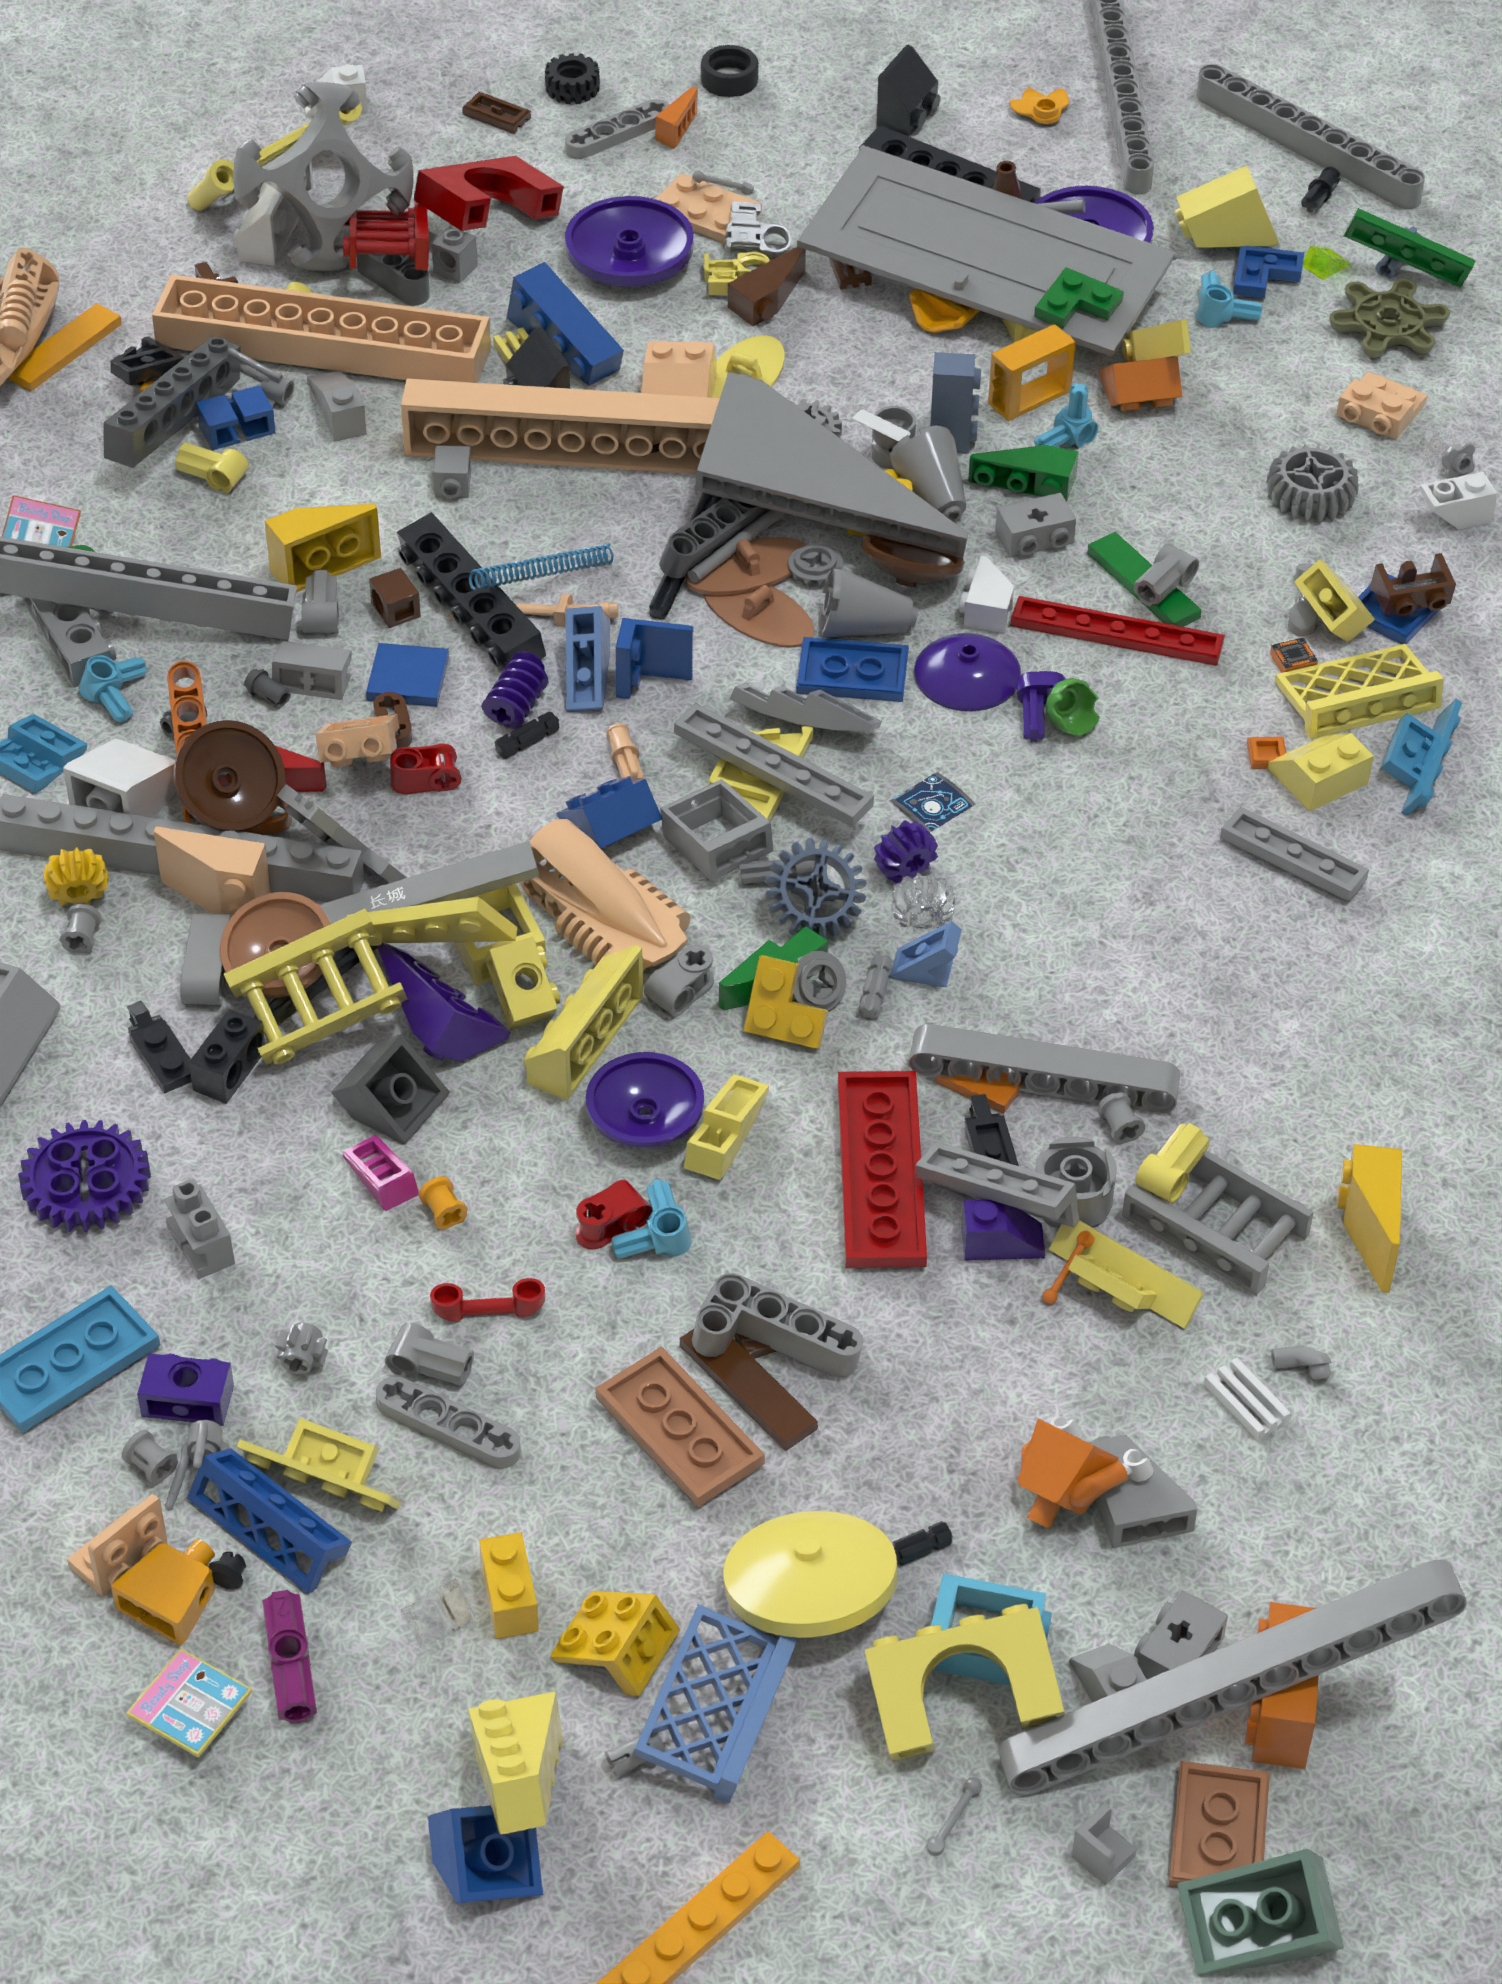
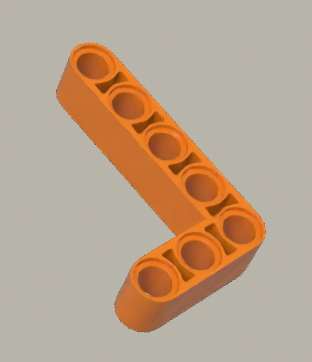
[167,661,292,835]

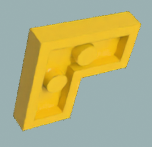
[743,955,828,1049]

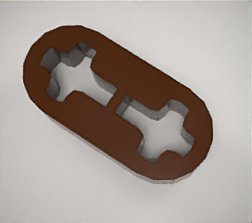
[373,692,412,749]

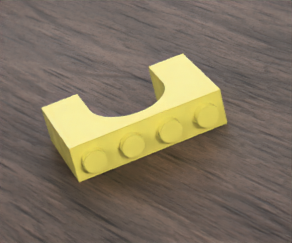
[864,1604,1065,1761]

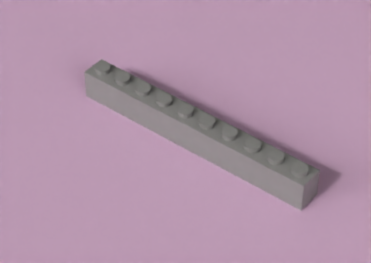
[0,536,297,640]
[0,794,364,902]

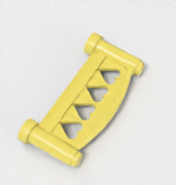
[188,102,362,211]

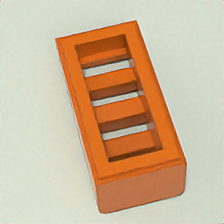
[655,86,698,148]

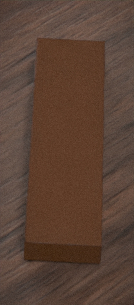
[679,1329,818,1451]

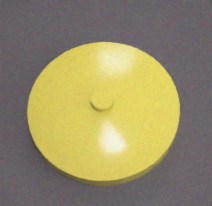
[723,1511,898,1638]

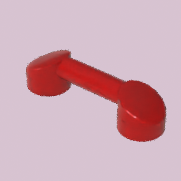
[430,1278,546,1322]

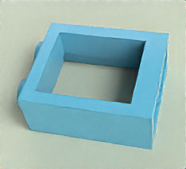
[931,1573,1052,1685]

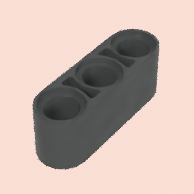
[356,254,430,306]

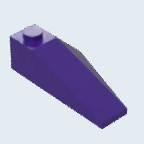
[377,942,511,1062]

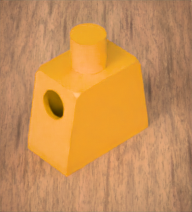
[111,1539,215,1646]

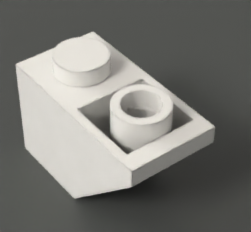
[1420,472,1498,530]
[959,556,1014,634]

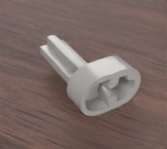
[740,850,819,897]

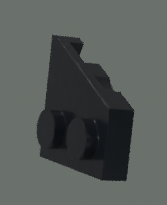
[110,336,185,385]

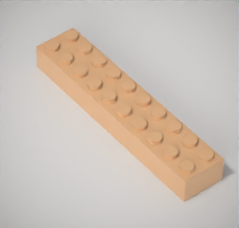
[152,274,491,383]
[401,379,720,474]

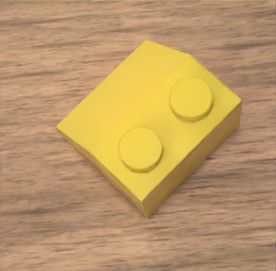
[1267,733,1374,811]

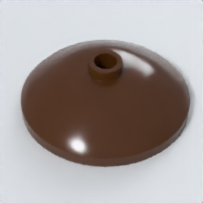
[861,534,965,587]
[174,720,285,832]

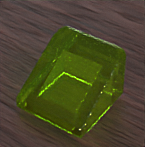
[1303,245,1350,280]

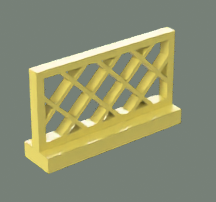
[1275,644,1444,739]

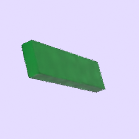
[1344,208,1476,288]
[1087,532,1202,627]

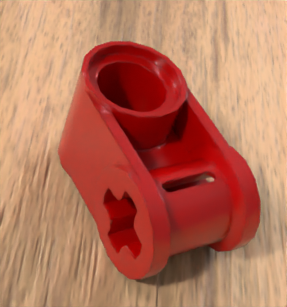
[390,743,462,794]
[575,1180,653,1249]

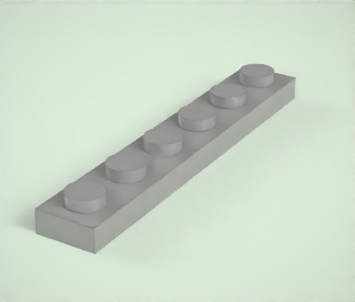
[674,703,874,828]

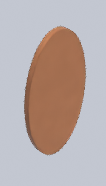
[685,537,806,595]
[703,585,814,648]

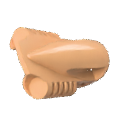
[0,247,60,386]
[521,819,691,971]

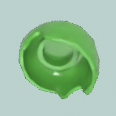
[1046,678,1100,736]

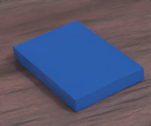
[796,637,909,702]

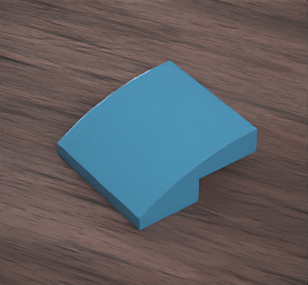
[0,714,87,793]

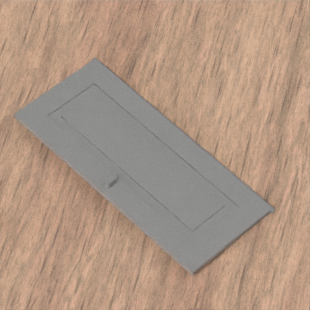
[797,145,1179,357]

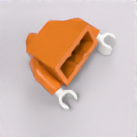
[1018,1416,1153,1529]

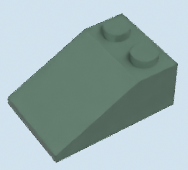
[1177,1849,1344,1976]

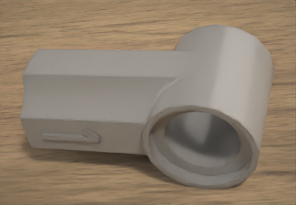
[1134,544,1199,607]
[301,570,339,634]
[385,1323,474,1386]

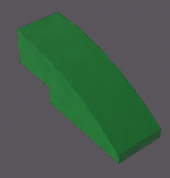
[719,926,829,1010]

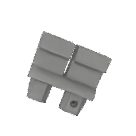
[163,1179,235,1280]

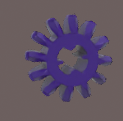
[874,820,938,885]

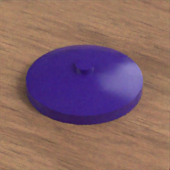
[1034,186,1154,244]
[565,196,694,287]

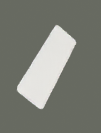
[852,409,911,442]

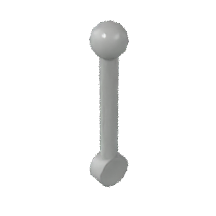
[692,170,754,194]
[927,1777,982,1855]

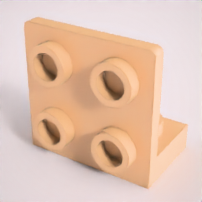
[67,1494,168,1597]

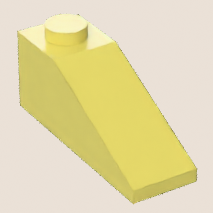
[1122,319,1191,362]

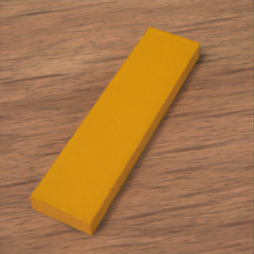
[7,303,122,391]

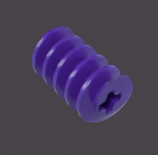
[481,651,549,729]

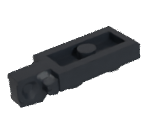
[127,1000,191,1094]
[964,1094,1019,1166]

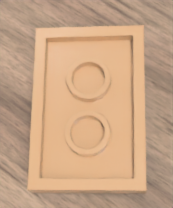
[656,173,762,244]

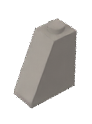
[1088,1434,1198,1548]

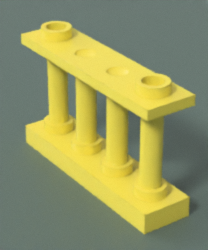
[224,909,408,1064]

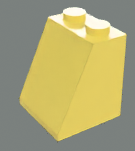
[1175,165,1279,248]

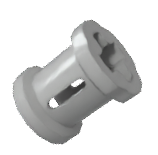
[59,904,102,953]
[1097,1092,1145,1145]
[122,1430,178,1485]

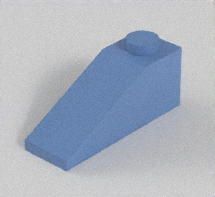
[566,606,610,711]

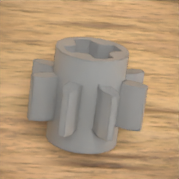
[275,1323,328,1375]

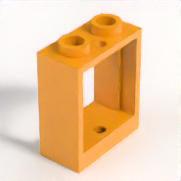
[988,324,1075,421]

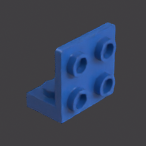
[615,618,694,699]

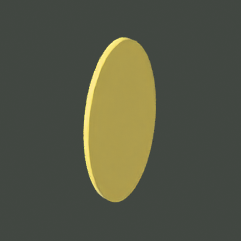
[713,335,785,398]

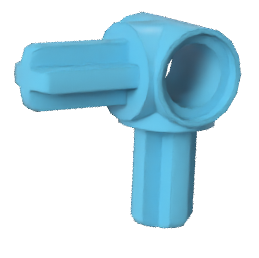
[1196,270,1262,327]
[1034,383,1098,447]
[78,655,147,723]
[612,1179,692,1259]

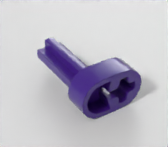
[1017,671,1066,742]

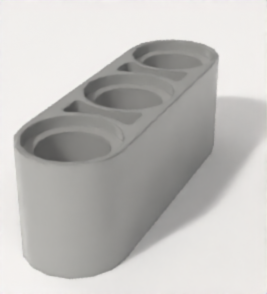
[180,913,232,1005]

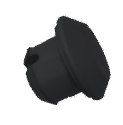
[208,1551,246,1589]

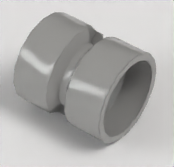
[871,406,916,469]

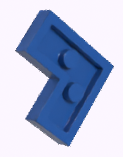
[1233,246,1305,298]

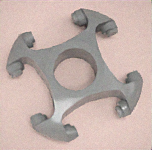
[233,82,414,271]

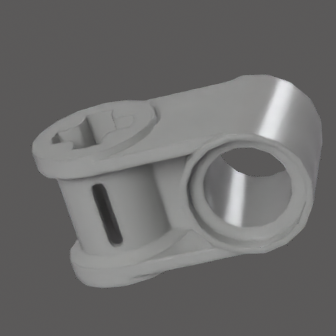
[644,945,714,1017]

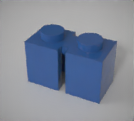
[196,385,276,451]

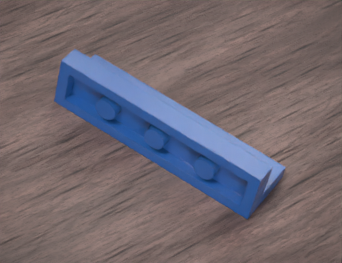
[187,1448,352,1593]

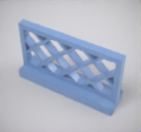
[633,1604,798,1803]

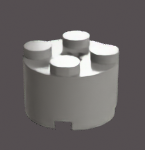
[1035,1137,1117,1228]

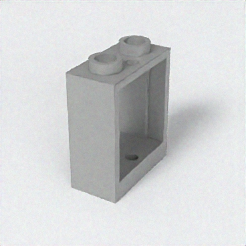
[660,779,774,881]

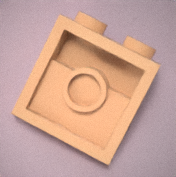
[1337,371,1428,440]
[315,714,399,767]

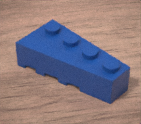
[506,262,624,386]

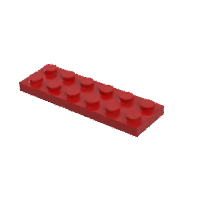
[837,1071,927,1268]

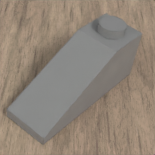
[307,370,367,442]

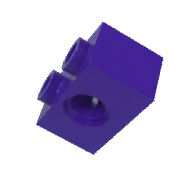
[137,1353,234,1426]

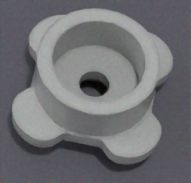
[1442,443,1475,479]

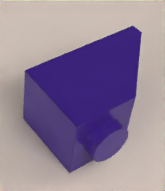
[961,1199,1045,1260]

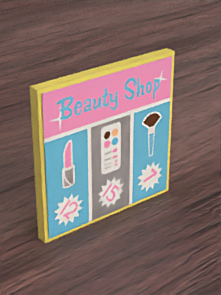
[126,1648,252,1758]

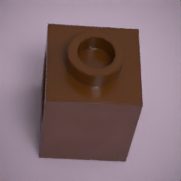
[369,567,421,628]

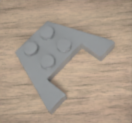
[277,784,407,883]

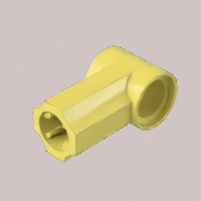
[175,442,249,493]
[1135,1123,1210,1204]

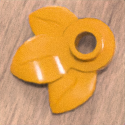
[1009,87,1069,124]

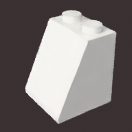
[63,738,177,818]

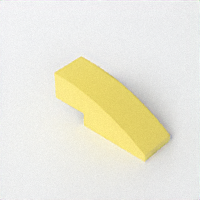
[684,1074,769,1180]

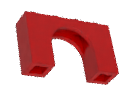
[413,155,564,231]

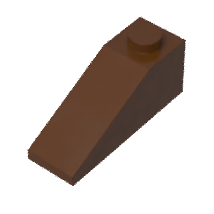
[728,246,806,326]

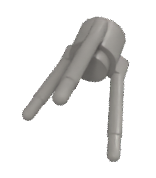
[226,348,295,409]
[165,1420,239,1517]

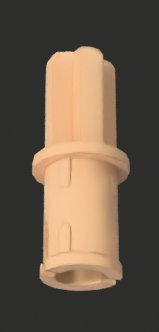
[606,723,643,781]

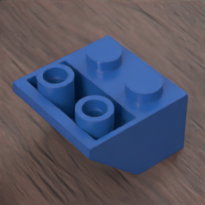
[556,776,663,849]

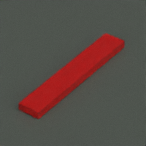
[1010,596,1225,666]

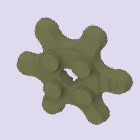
[1329,278,1450,358]

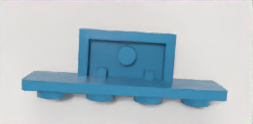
[1381,699,1462,815]

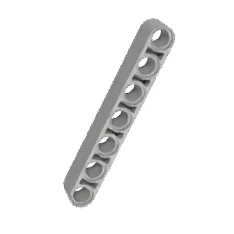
[909,1024,1180,1113]

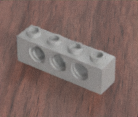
[22,598,117,688]

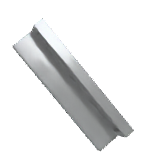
[915,1141,1079,1228]

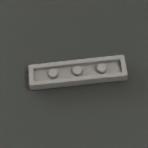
[1220,806,1369,902]

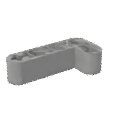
[692,1273,864,1377]

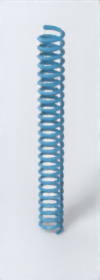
[469,543,614,591]

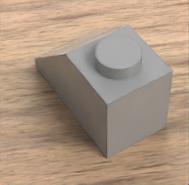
[1069,1644,1147,1703]

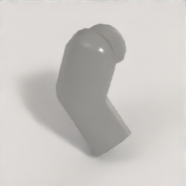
[1271,1346,1332,1380]

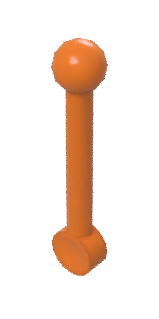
[1042,1230,1095,1304]

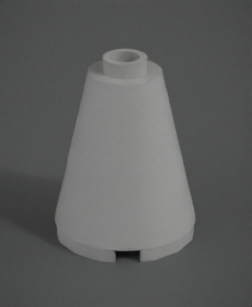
[890,426,966,522]
[818,567,918,637]

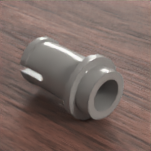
[605,1729,665,1778]

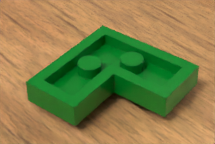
[1034,267,1124,328]

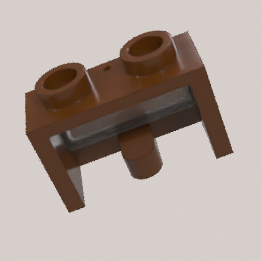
[1369,553,1456,617]

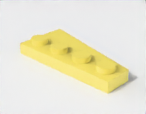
[347,897,517,946]

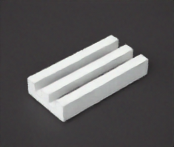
[1204,1358,1291,1441]

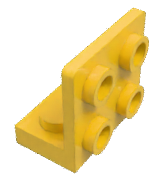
[551,1591,680,1697]

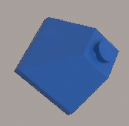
[428,1806,543,1903]

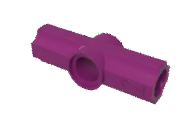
[262,1590,317,1724]

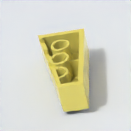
[468,1691,563,1835]

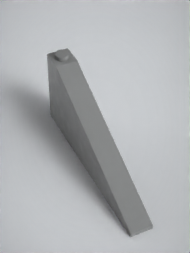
[695,372,969,558]

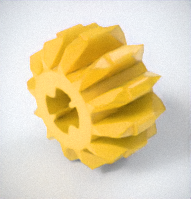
[43,846,109,905]

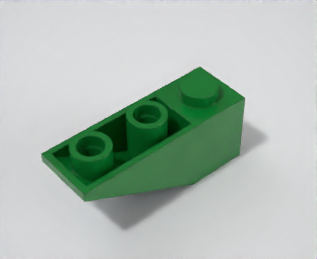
[968,445,1079,502]

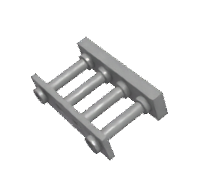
[1122,1151,1313,1296]

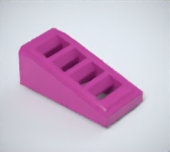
[342,1135,419,1211]

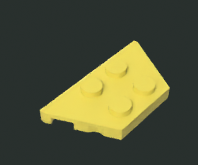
[708,726,813,822]

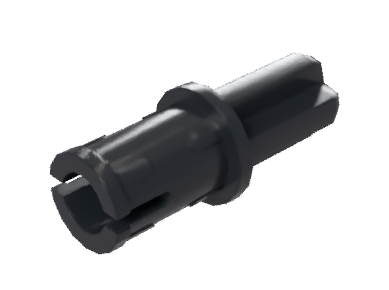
[1301,167,1341,212]

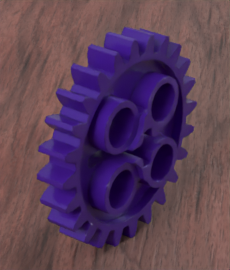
[18,1120,151,1232]

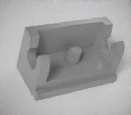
[272,641,352,700]

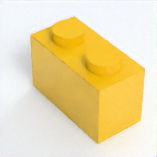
[479,1532,539,1639]

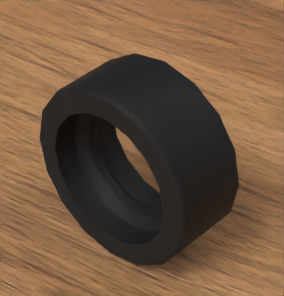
[701,45,759,97]

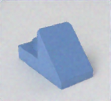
[890,921,962,987]

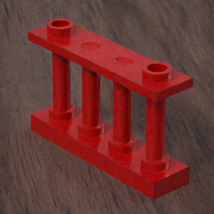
[343,201,429,270]

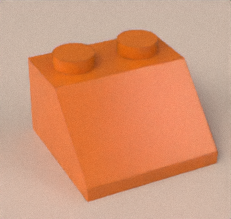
[1098,356,1183,412]

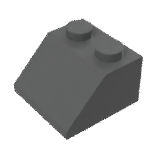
[331,1034,450,1144]

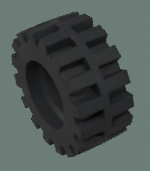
[545,53,600,104]

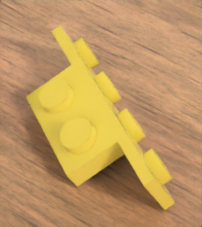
[1048,1220,1204,1329]
[236,1418,401,1513]

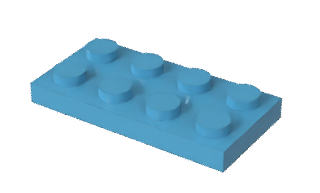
[0,1285,160,1433]

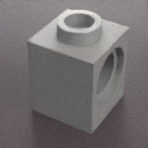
[432,226,478,283]
[433,446,471,498]

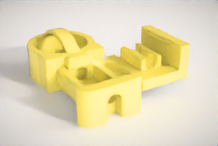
[704,252,769,295]

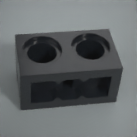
[189,1009,266,1104]

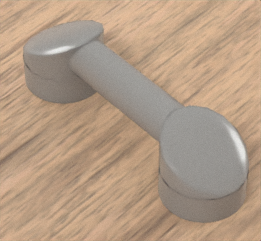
[1288,563,1318,636]

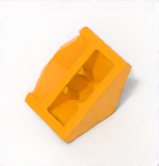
[909,288,980,333]

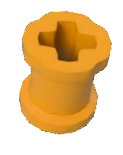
[418,1176,468,1230]

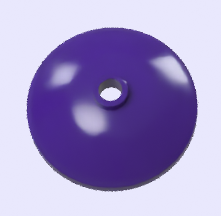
[914,633,1021,711]
[586,1052,704,1148]

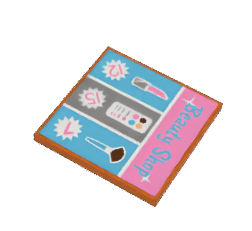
[1,495,81,547]

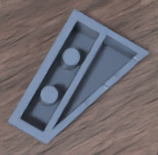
[930,352,981,453]

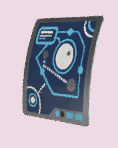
[889,772,976,832]

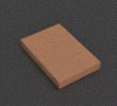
[1169,1761,1270,1888]

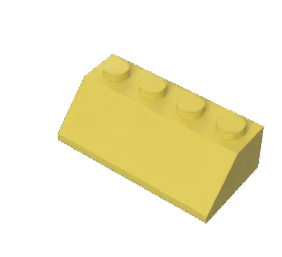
[524,945,643,1101]

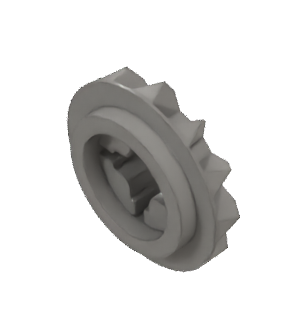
[788,544,843,586]
[793,951,846,1010]

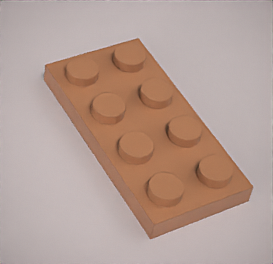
[595,1346,765,1507]

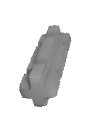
[859,954,892,1020]

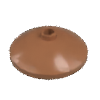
[220,892,331,998]

